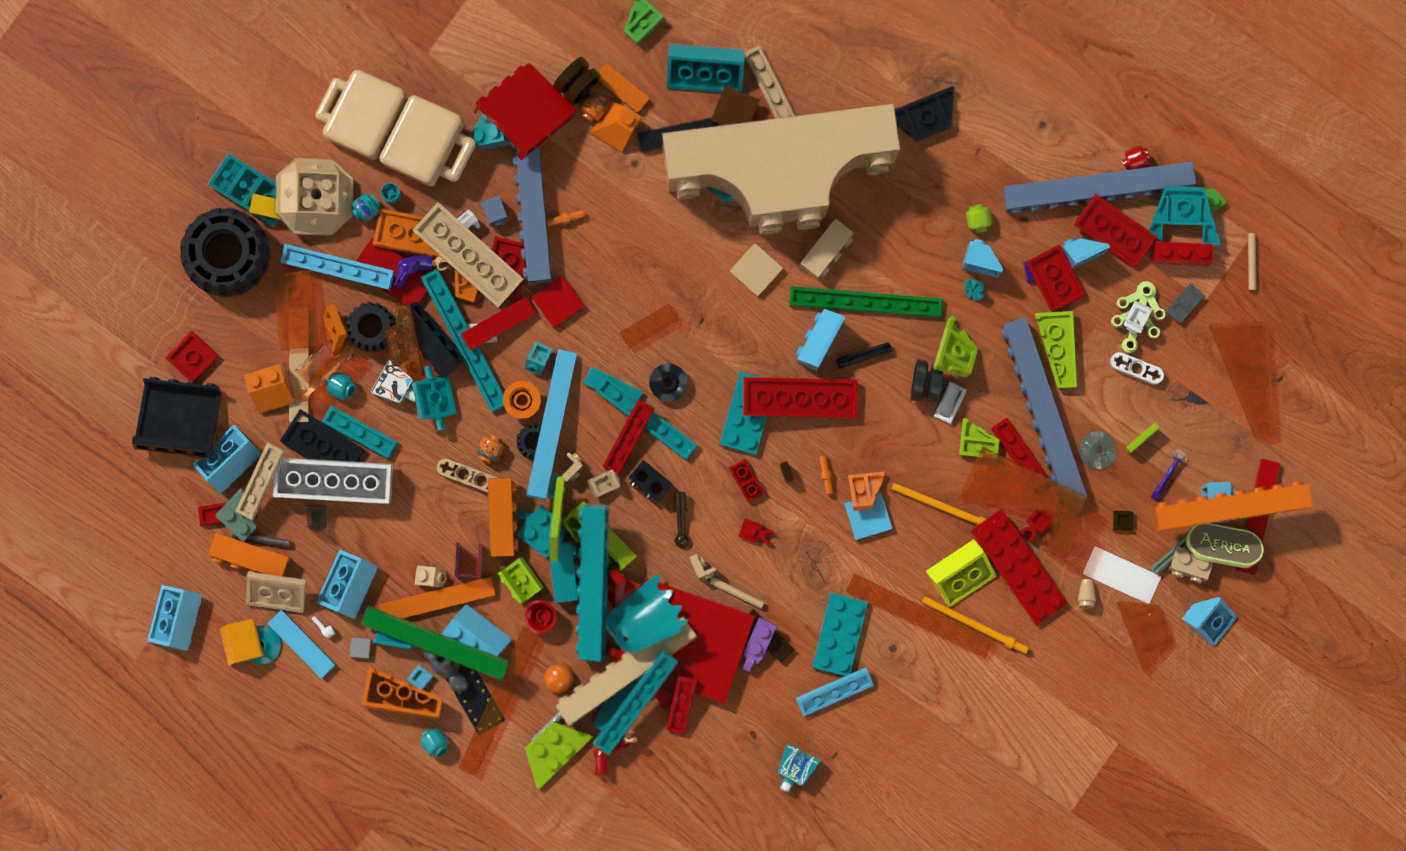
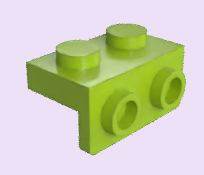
[498,557,544,604]

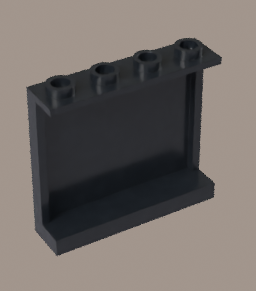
[132,377,222,458]

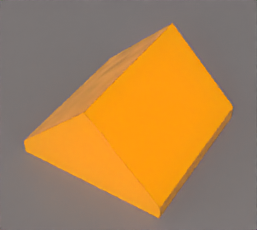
[219,619,263,666]

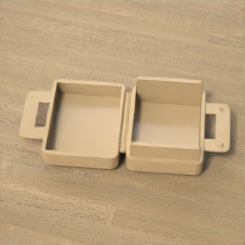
[315,70,476,187]

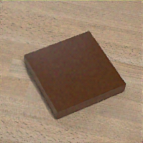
[710,86,760,126]

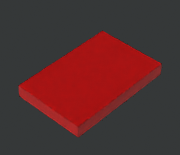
[491,236,526,300]
[1025,244,1085,312]

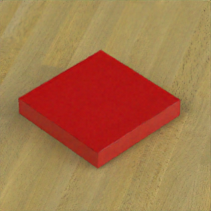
[531,276,585,328]
[165,330,220,382]

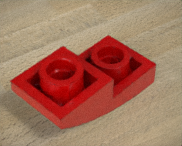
[728,458,764,502]

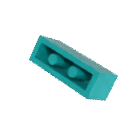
[548,540,580,603]

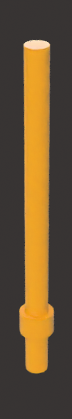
[891,483,986,526]
[921,596,1029,654]

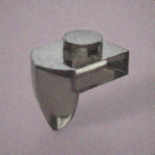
[306,505,327,533]

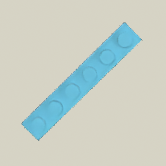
[280,244,395,290]

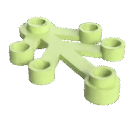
[1111,281,1165,353]

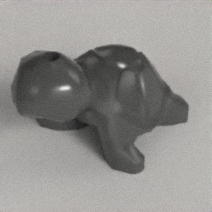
[424,650,468,692]

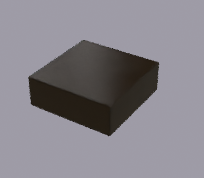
[780,461,793,483]
[1113,511,1133,531]

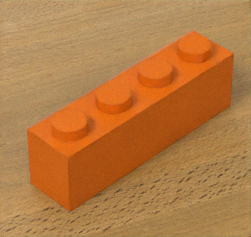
[488,477,518,557]
[208,533,291,577]

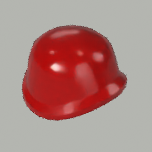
[525,600,557,634]

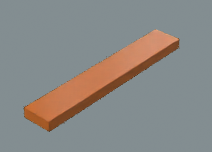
[378,577,496,619]

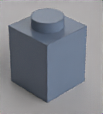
[481,196,508,227]

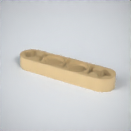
[437,459,498,493]

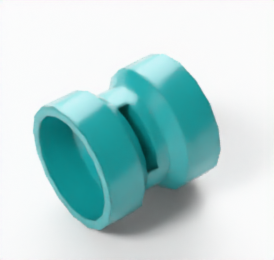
[381,182,401,204]

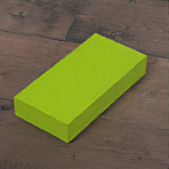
[1124,423,1159,454]

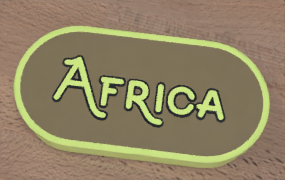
[1186,523,1263,568]

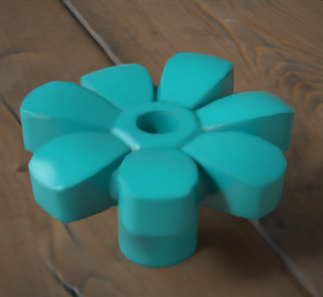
[963,279,984,301]

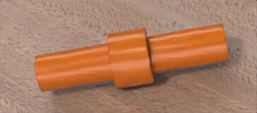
[546,210,584,227]
[819,456,833,495]

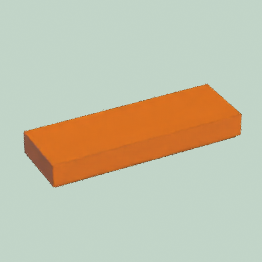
[598,63,650,114]

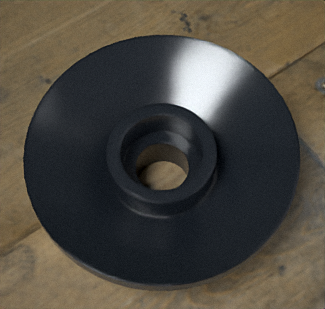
[649,363,688,402]

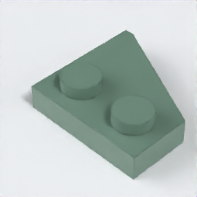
[215,489,257,542]

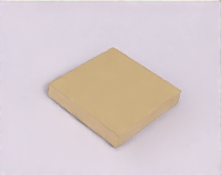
[729,243,783,297]

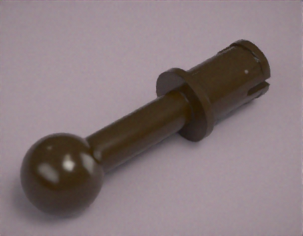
[673,492,689,548]

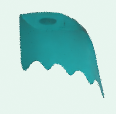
[605,574,688,652]

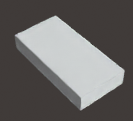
[933,382,967,425]

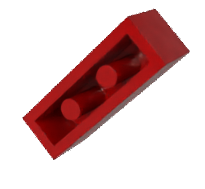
[1152,241,1213,266]

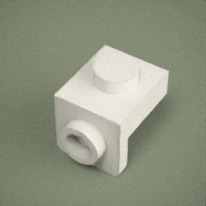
[1124,301,1152,333]

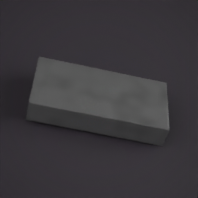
[1165,283,1205,324]

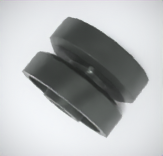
[910,359,944,405]

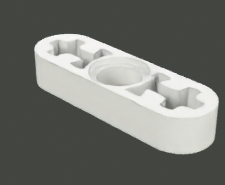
[1110,352,1164,385]

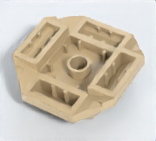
[276,158,353,236]

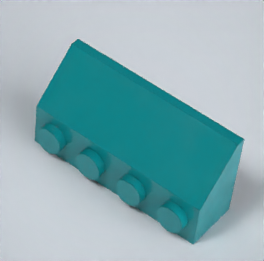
[666,44,745,93]

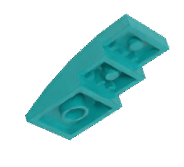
[207,153,279,227]

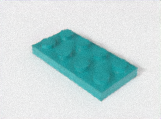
[719,371,767,455]
[812,593,868,676]

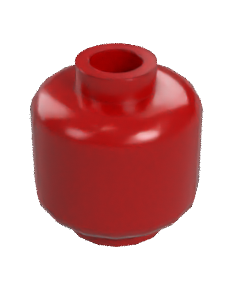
[1122,145,1152,170]

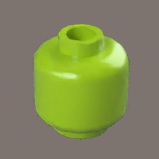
[966,204,992,233]

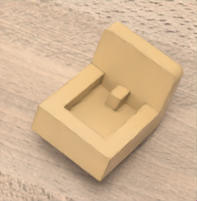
[561,453,583,483]
[587,470,620,498]
[414,566,447,588]

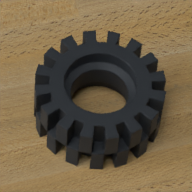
[516,424,541,460]

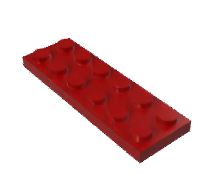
[743,377,858,418]
[969,509,1067,625]

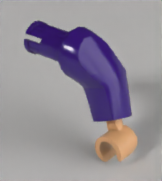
[392,255,447,288]

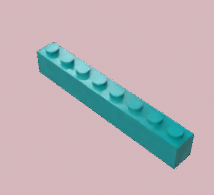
[576,504,610,661]

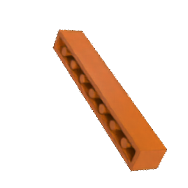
[1153,481,1313,532]

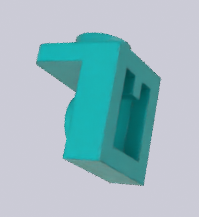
[524,341,553,375]

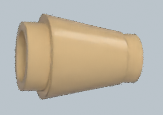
[1077,579,1096,609]

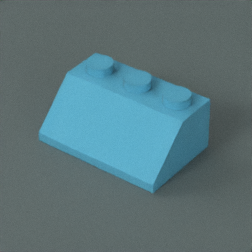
[795,309,845,372]
[192,424,262,494]
[316,550,378,619]
[147,585,202,651]
[441,604,512,657]

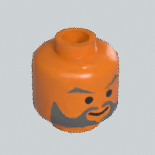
[579,93,608,122]
[476,435,505,464]

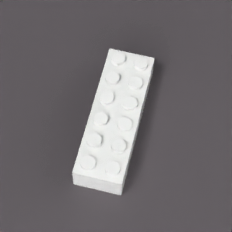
[273,458,393,504]

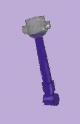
[1151,449,1188,501]

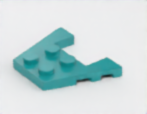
[1149,186,1220,245]

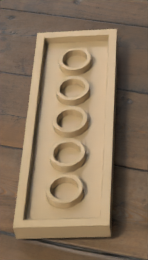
[412,202,523,307]

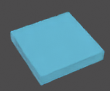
[844,492,892,540]

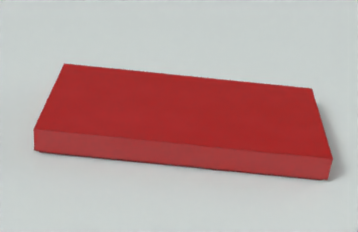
[1073,193,1158,268]
[356,238,428,306]

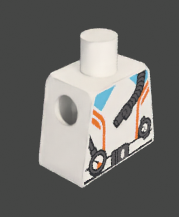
[371,361,416,404]

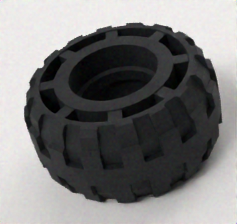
[180,208,270,297]

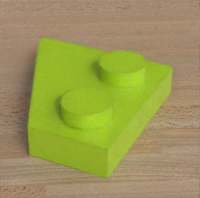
[959,418,999,460]

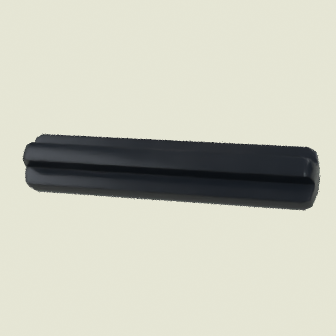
[836,342,892,369]

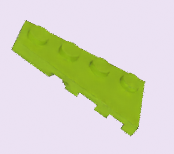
[1035,311,1077,389]

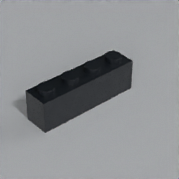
[394,301,466,378]

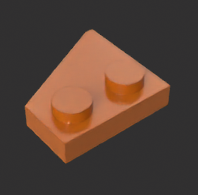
[323,304,347,358]
[848,472,885,511]

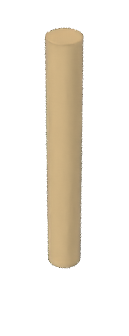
[1248,233,1256,291]
[709,577,764,609]

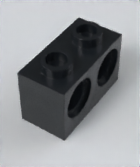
[629,460,673,503]

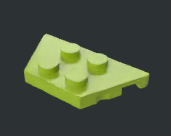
[933,315,978,378]
[524,721,592,789]

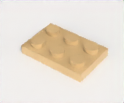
[246,572,306,613]

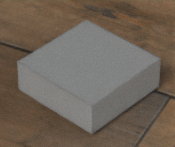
[349,637,371,659]

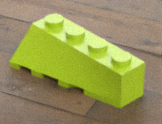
[562,501,637,573]

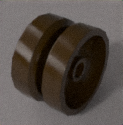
[553,56,601,105]

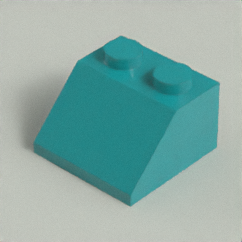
[473,114,513,150]

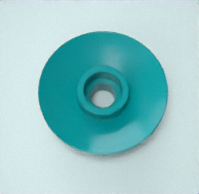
[250,626,281,664]

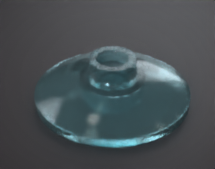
[1079,431,1117,469]

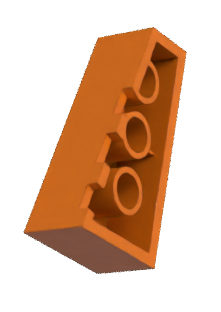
[362,667,443,721]

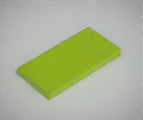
[550,477,565,562]

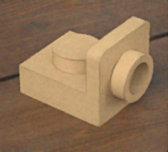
[689,554,716,580]

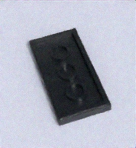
[280,409,365,462]

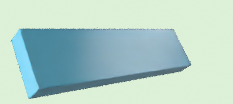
[267,610,335,679]
[796,667,874,717]

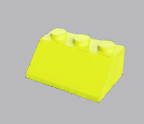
[926,539,997,608]

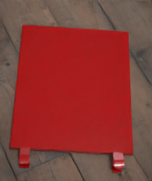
[605,578,755,704]

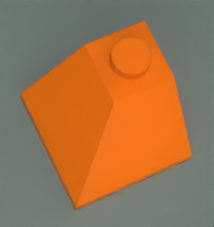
[590,101,642,152]

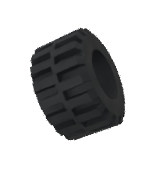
[346,302,396,352]

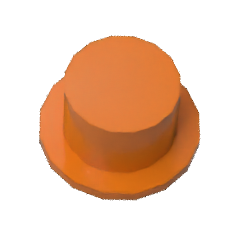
[503,381,541,419]

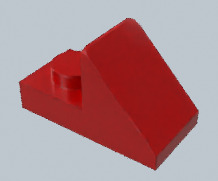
[607,568,635,608]

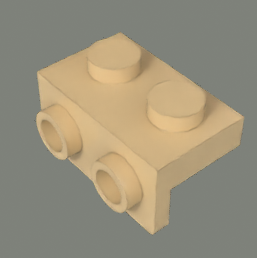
[1168,546,1213,584]

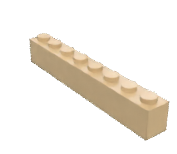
[556,617,697,726]

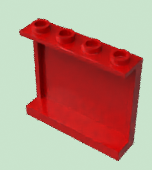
[474,62,577,161]

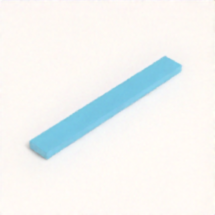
[526,349,577,500]

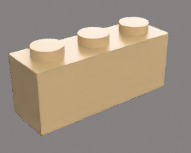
[800,219,854,280]

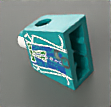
[777,743,820,792]

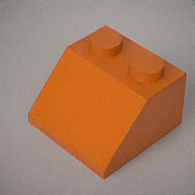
[244,364,296,414]

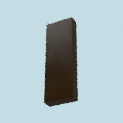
[749,609,795,663]

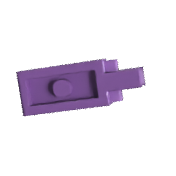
[743,617,778,672]

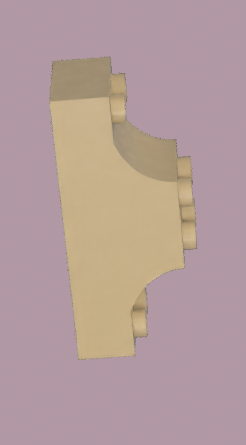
[663,104,900,235]

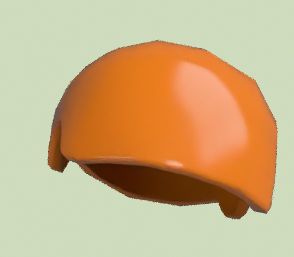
[544,663,574,694]

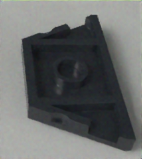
[894,86,954,142]

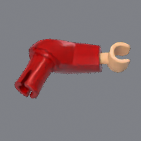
[593,730,638,776]

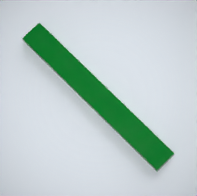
[789,286,943,318]
[361,606,510,680]

